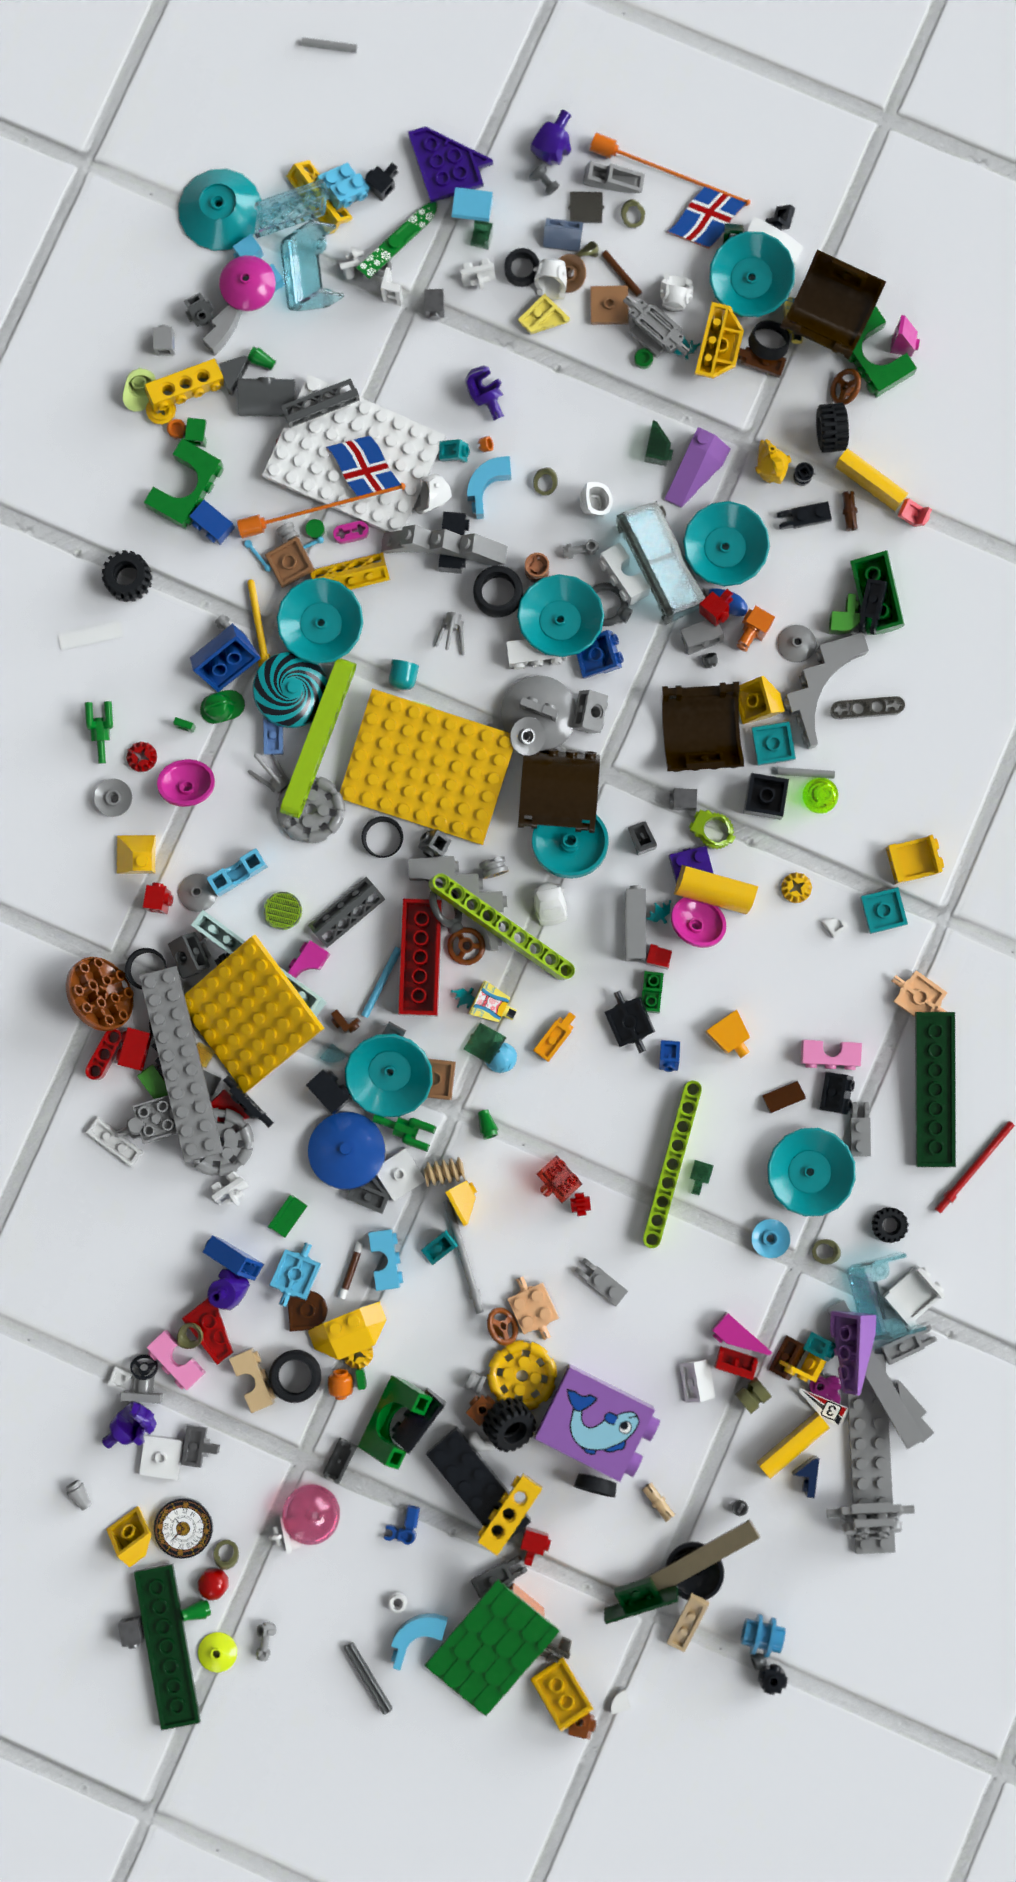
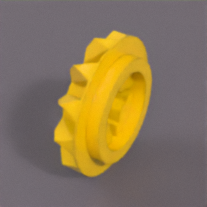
[146,401,176,425]
[781,872,812,903]
[343,1347,373,1369]

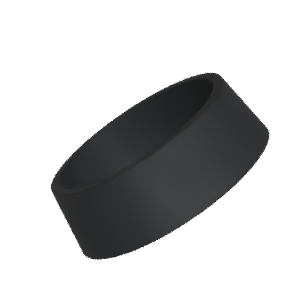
[748,320,790,360]
[361,816,403,858]
[125,948,167,990]
[573,1473,617,1498]

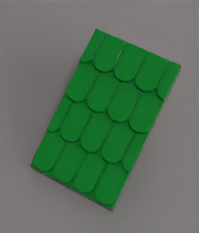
[425,1579,560,1716]

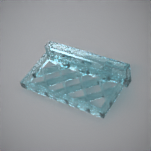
[254,179,331,238]

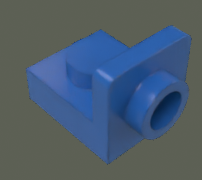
[659,1040,680,1072]

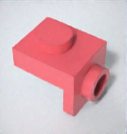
[897,498,932,527]

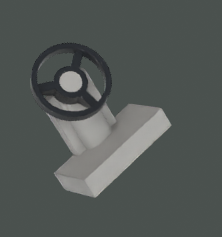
[120,1354,163,1403]

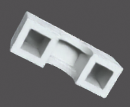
[599,543,651,606]

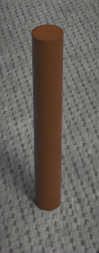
[601,250,642,297]

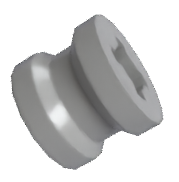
[276,522,300,544]
[464,1370,486,1395]

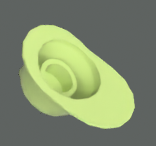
[123,367,156,411]

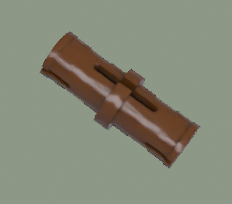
[842,491,858,531]

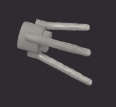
[435,612,465,655]
[248,754,289,793]

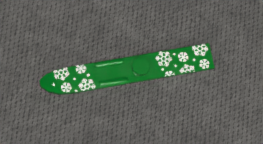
[356,202,437,279]

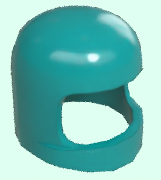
[389,659,419,690]

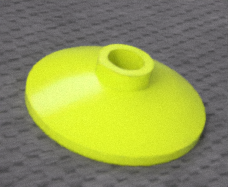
[198,1632,237,1673]

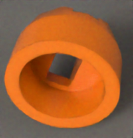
[478,436,494,452]

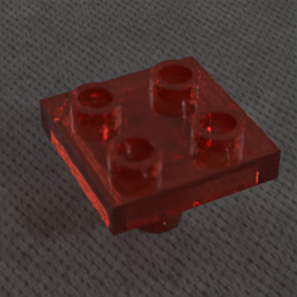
[536,1155,582,1203]

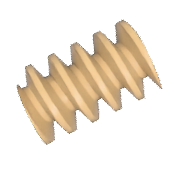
[424,1157,466,1187]

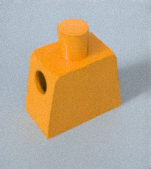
[705,1010,750,1059]

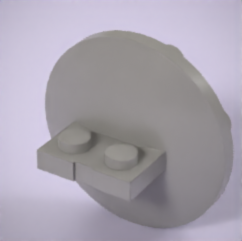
[501,676,576,751]

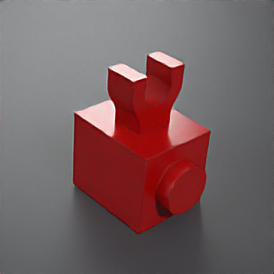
[699,589,733,627]
[520,1527,551,1566]

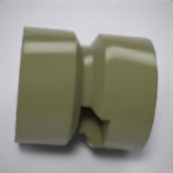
[735,1377,772,1414]

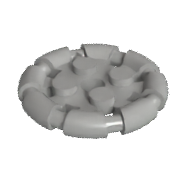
[276,776,345,843]
[192,1108,254,1176]

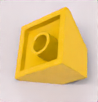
[739,676,785,724]
[117,835,156,874]
[445,1180,477,1226]
[106,1506,151,1567]

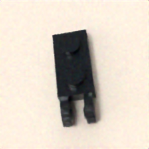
[777,501,832,530]
[858,578,888,635]

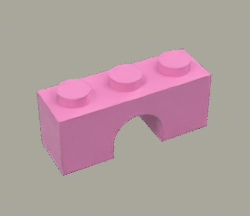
[801,1040,862,1070]
[147,1330,206,1390]

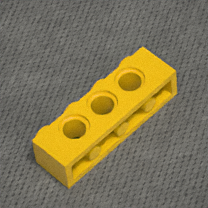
[145,358,224,412]
[477,1473,542,1556]

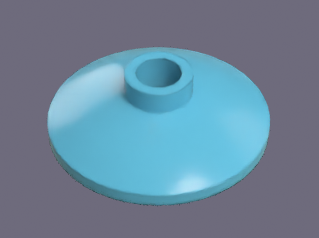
[751,1219,790,1258]

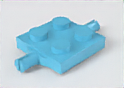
[270,1243,321,1307]

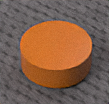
[167,419,186,439]

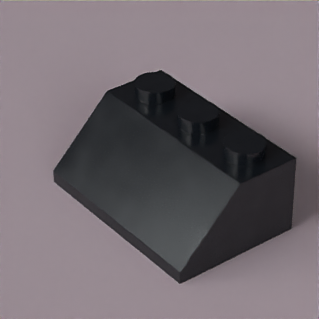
[391,1388,446,1454]

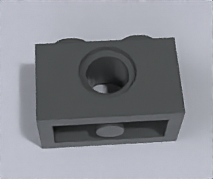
[168,932,210,979]

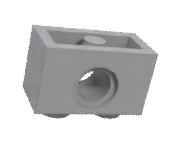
[572,690,608,734]

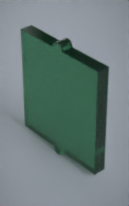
[464,1023,506,1064]

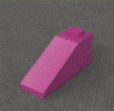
[890,315,920,356]
[711,1312,772,1355]

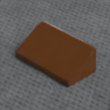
[762,1081,806,1113]
[769,1335,805,1380]

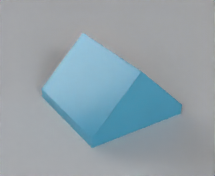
[452,187,493,222]

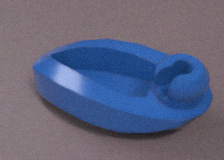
[709,588,748,616]

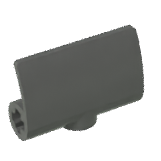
[238,377,295,416]

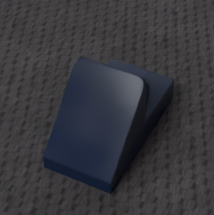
[792,1456,819,1498]

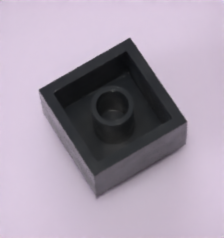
[743,773,789,820]
[306,1069,352,1114]

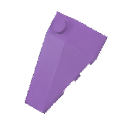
[664,427,731,508]
[830,1311,876,1396]

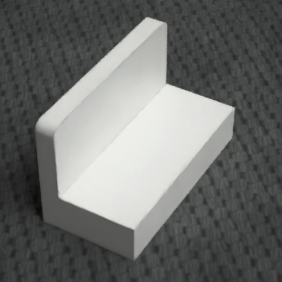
[381,267,403,306]
[679,1359,715,1403]

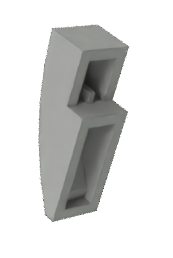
[583,161,645,193]
[203,305,242,355]
[895,1381,934,1443]

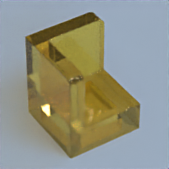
[197,1042,216,1069]

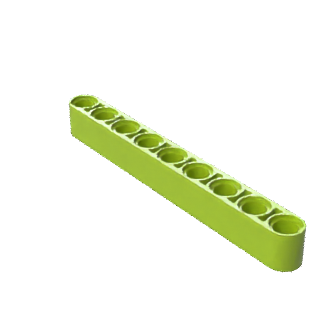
[280,658,356,819]
[428,873,575,980]
[643,1081,702,1248]

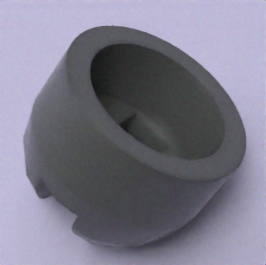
[702,653,718,668]
[732,1500,749,1516]
[751,1653,767,1671]

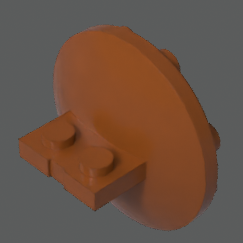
[66,957,134,1031]

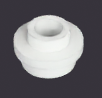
[387,1593,407,1613]

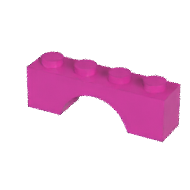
[288,940,331,978]

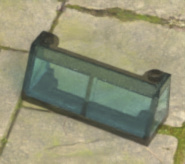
[615,501,707,625]

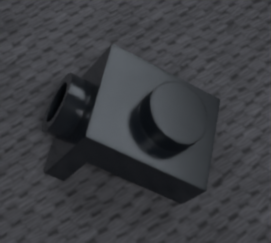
[765,205,795,230]

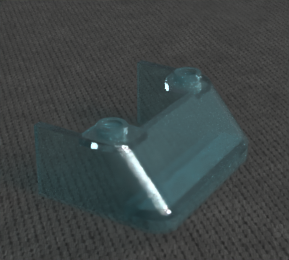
[280,220,344,311]
[847,1252,926,1341]

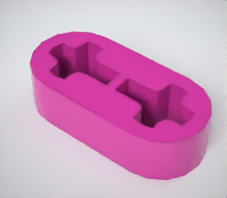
[333,521,369,544]

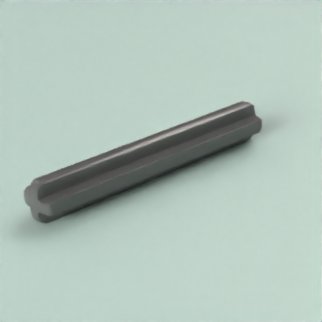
[344,1642,392,1715]

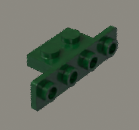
[604,1577,678,1624]

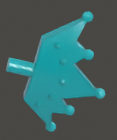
[673,335,701,360]
[646,900,672,924]
[451,987,475,1009]

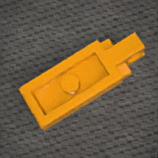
[533,1012,576,1062]

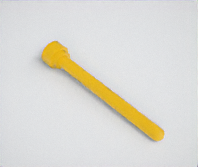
[247,579,270,668]

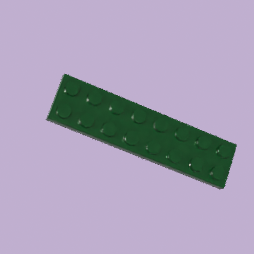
[915,1012,956,1167]
[134,1563,201,1730]

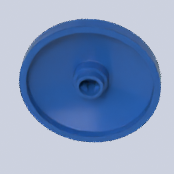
[308,1112,386,1190]

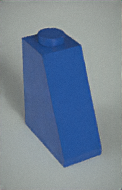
[203,1235,264,1281]

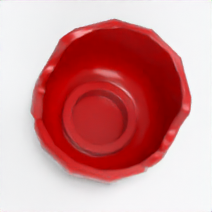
[198,1568,229,1601]

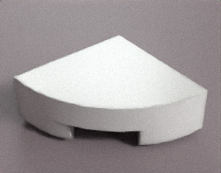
[822,919,849,938]
[107,1366,133,1386]
[611,1688,631,1714]

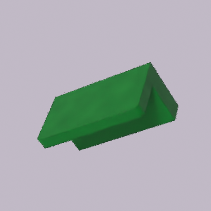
[268,1195,308,1238]

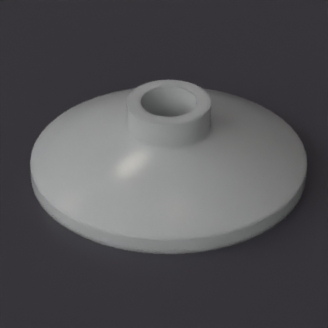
[778,625,816,662]
[510,717,546,756]
[94,779,132,817]
[179,874,217,912]

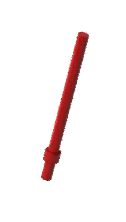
[935,1121,1015,1214]

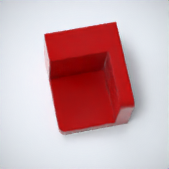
[645,944,672,969]

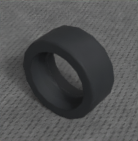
[504,248,539,287]

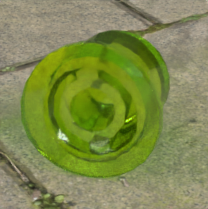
[802,778,838,814]

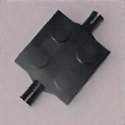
[604,990,655,1054]
[223,1075,274,1128]

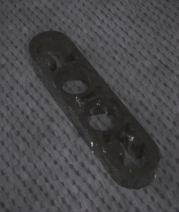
[830,696,905,720]

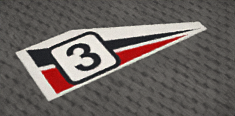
[799,1388,849,1427]

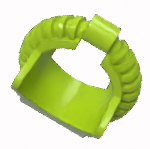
[689,810,735,849]

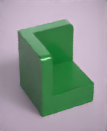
[185,417,207,447]

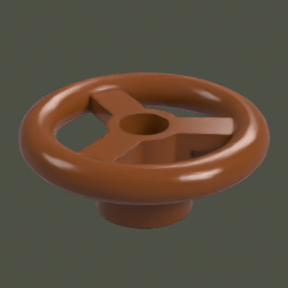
[830,368,861,405]
[447,927,485,965]
[487,1307,518,1346]

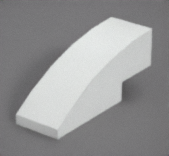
[747,216,803,264]

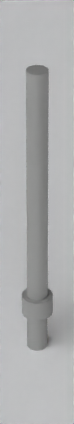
[444,1200,484,1314]

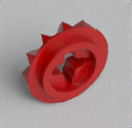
[126,741,157,772]

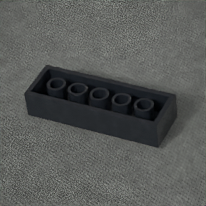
[426,1427,531,1542]

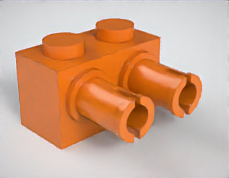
[736,605,775,652]

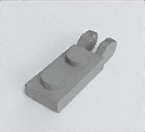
[850,1102,871,1156]
[575,1258,628,1306]
[880,1325,937,1365]

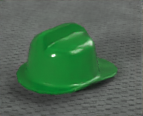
[200,690,245,724]

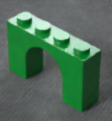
[849,307,917,398]
[144,438,224,529]
[357,1375,432,1470]

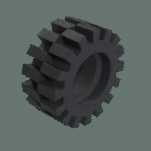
[872,1207,909,1243]

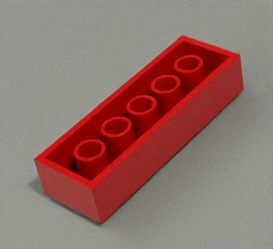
[399,898,442,1017]

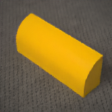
[835,448,909,512]
[674,865,758,914]
[757,1412,830,1479]

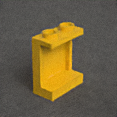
[885,834,944,885]

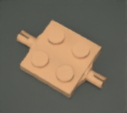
[891,970,947,1017]
[508,1276,559,1340]

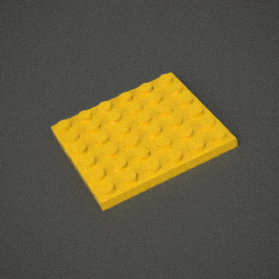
[184,935,325,1093]

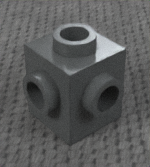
[184,293,214,327]
[418,829,452,858]

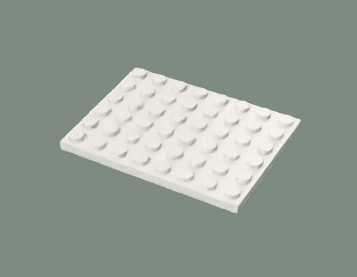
[262,374,446,533]

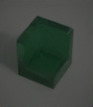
[471,220,493,250]

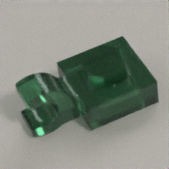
[689,1160,714,1196]

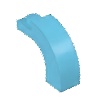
[467,456,511,519]
[391,1614,448,1670]

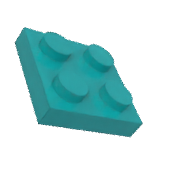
[751,722,796,766]
[860,887,908,934]

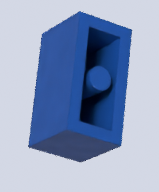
[189,500,235,545]

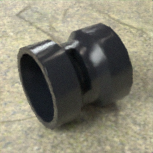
[793,462,814,486]

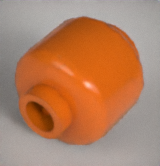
[328,1369,353,1400]

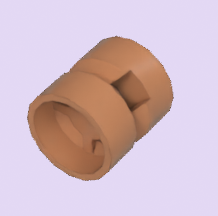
[525,553,549,583]

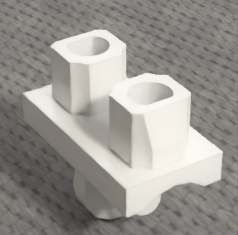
[340,246,366,280]
[460,258,496,290]
[211,1171,249,1206]
[268,1515,302,1554]

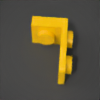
[779,1353,826,1382]

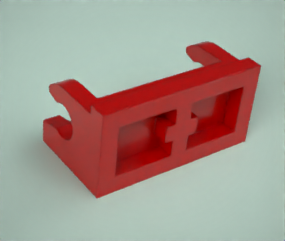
[714,1346,758,1380]

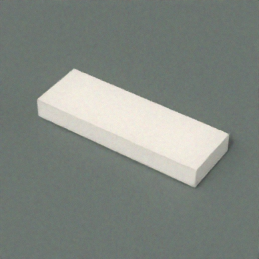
[85,1117,144,1167]

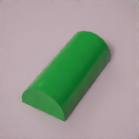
[850,550,905,635]

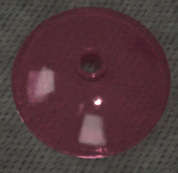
[282,1484,340,1545]

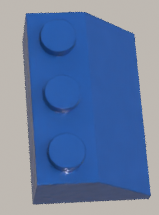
[190,623,261,692]

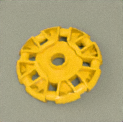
[487,1340,557,1410]

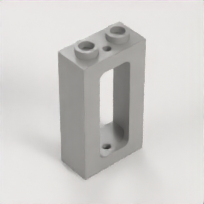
[625,885,646,961]

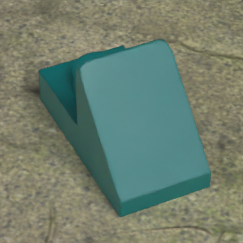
[421,1230,458,1265]

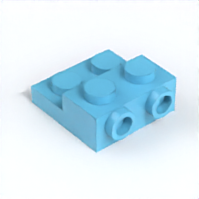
[316,163,370,210]

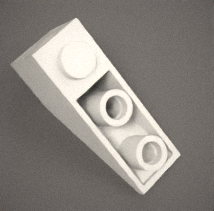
[506,639,566,670]

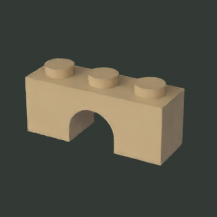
[229,1348,276,1413]

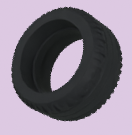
[473,565,523,618]
[269,1350,321,1403]

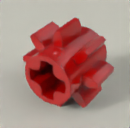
[570,1192,591,1216]

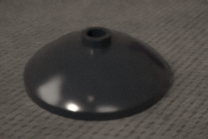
[666,1542,725,1600]

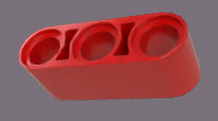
[85,1029,123,1080]

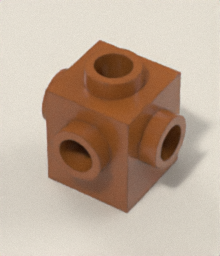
[466,1394,496,1427]
[567,1712,597,1740]

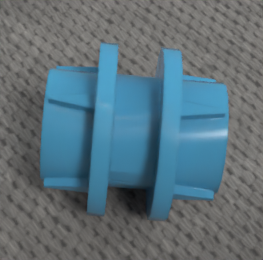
[741,1614,785,1658]

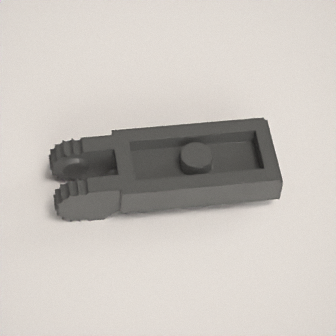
[471,1555,528,1598]

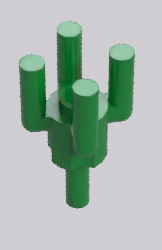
[85,701,113,764]
[372,1115,437,1152]

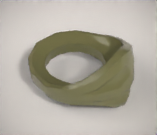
[621,199,645,228]
[574,241,599,257]
[533,467,558,495]
[812,1239,841,1265]
[177,1322,203,1349]
[213,1540,239,1570]

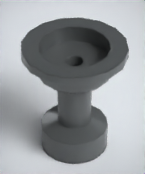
[529,162,560,195]

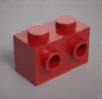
[143,882,173,914]
[116,1027,153,1071]

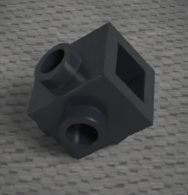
[758,1664,788,1695]

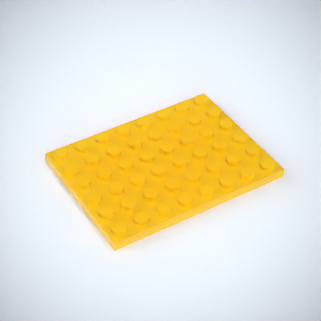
[340,688,514,845]

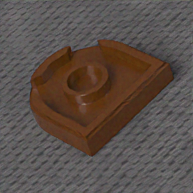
[288,1291,328,1332]

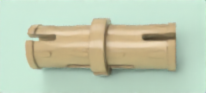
[642,1482,675,1522]

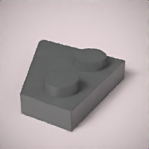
[346,1178,390,1214]

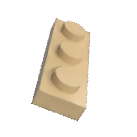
[667,1593,709,1652]

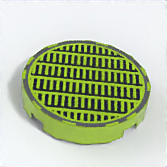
[264,892,302,930]

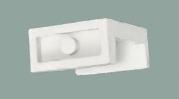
[882,1266,945,1327]

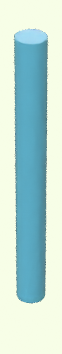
[361,946,401,1018]

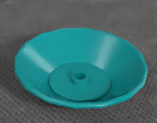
[178,169,263,251]
[709,231,795,317]
[683,501,770,587]
[517,574,605,657]
[276,577,364,664]
[345,1034,433,1117]
[767,1128,856,1216]

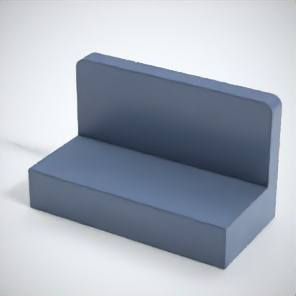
[543,218,583,251]

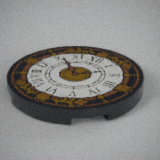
[154,1498,213,1559]

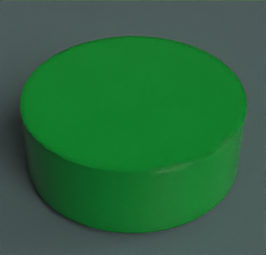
[634,348,653,369]
[306,519,325,539]

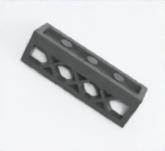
[281,378,359,428]
[308,877,385,948]

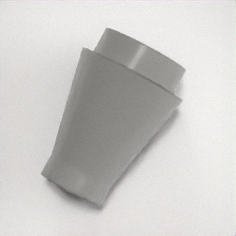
[65,1480,92,1511]

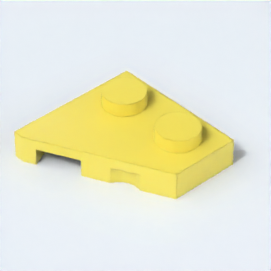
[518,293,570,334]

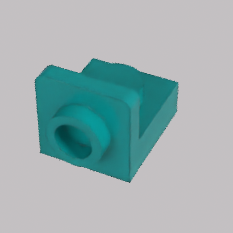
[439,439,470,463]
[803,1332,836,1361]

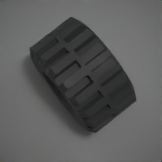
[816,403,849,453]
[101,550,152,602]
[482,1397,537,1452]

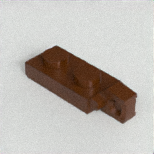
[737,347,787,378]

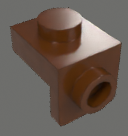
[331,1009,361,1033]

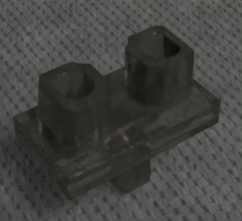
[540,1636,572,1665]

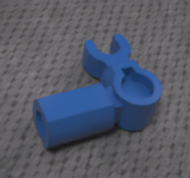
[384,1505,420,1545]

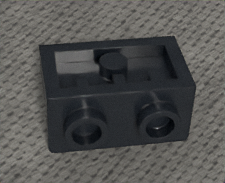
[820,1072,855,1115]

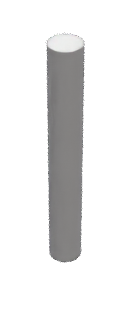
[301,37,357,52]
[777,767,835,779]

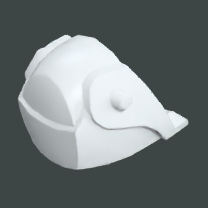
[534,258,567,300]
[660,274,694,312]
[415,474,452,514]
[580,482,613,518]
[531,883,567,926]

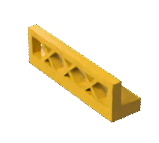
[286,160,353,234]
[311,552,390,590]

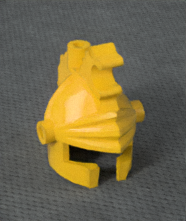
[755,439,792,484]

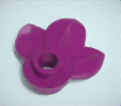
[809,1375,841,1404]

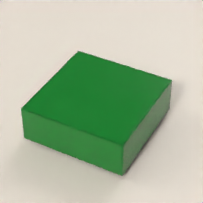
[173,717,196,733]
[355,1368,367,1390]

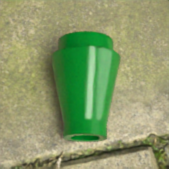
[248,346,276,371]
[478,1109,499,1140]
[180,1600,211,1622]

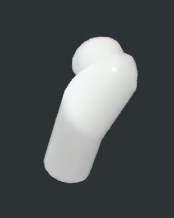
[468,1432,495,1452]

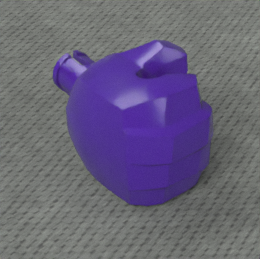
[531,110,572,166]
[465,365,504,421]
[207,1269,250,1310]
[102,1401,157,1449]

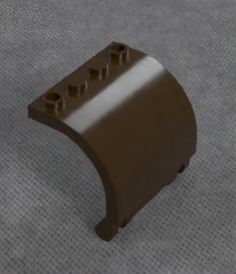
[780,249,886,360]
[662,681,744,772]
[518,748,600,833]

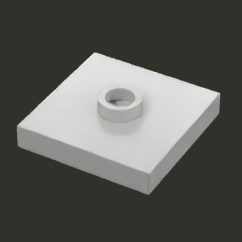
[377,1148,426,1201]
[139,1435,184,1480]

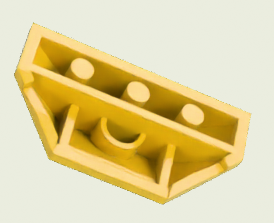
[695,302,744,379]
[308,1302,387,1360]

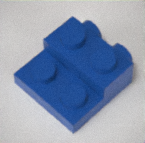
[576,630,624,679]

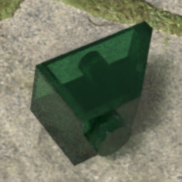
[644,420,673,466]

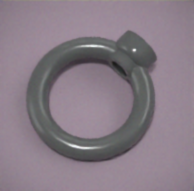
[592,583,633,626]
[429,885,463,934]

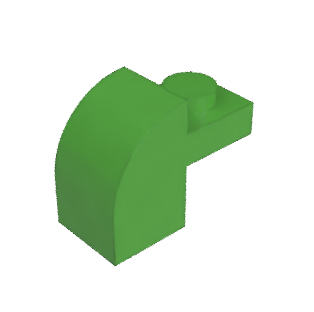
[829,594,861,635]

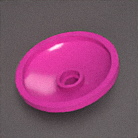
[219,255,276,311]
[157,759,215,807]
[671,897,726,948]

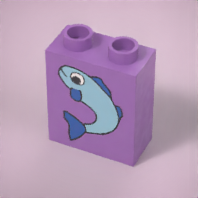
[535,1364,660,1482]

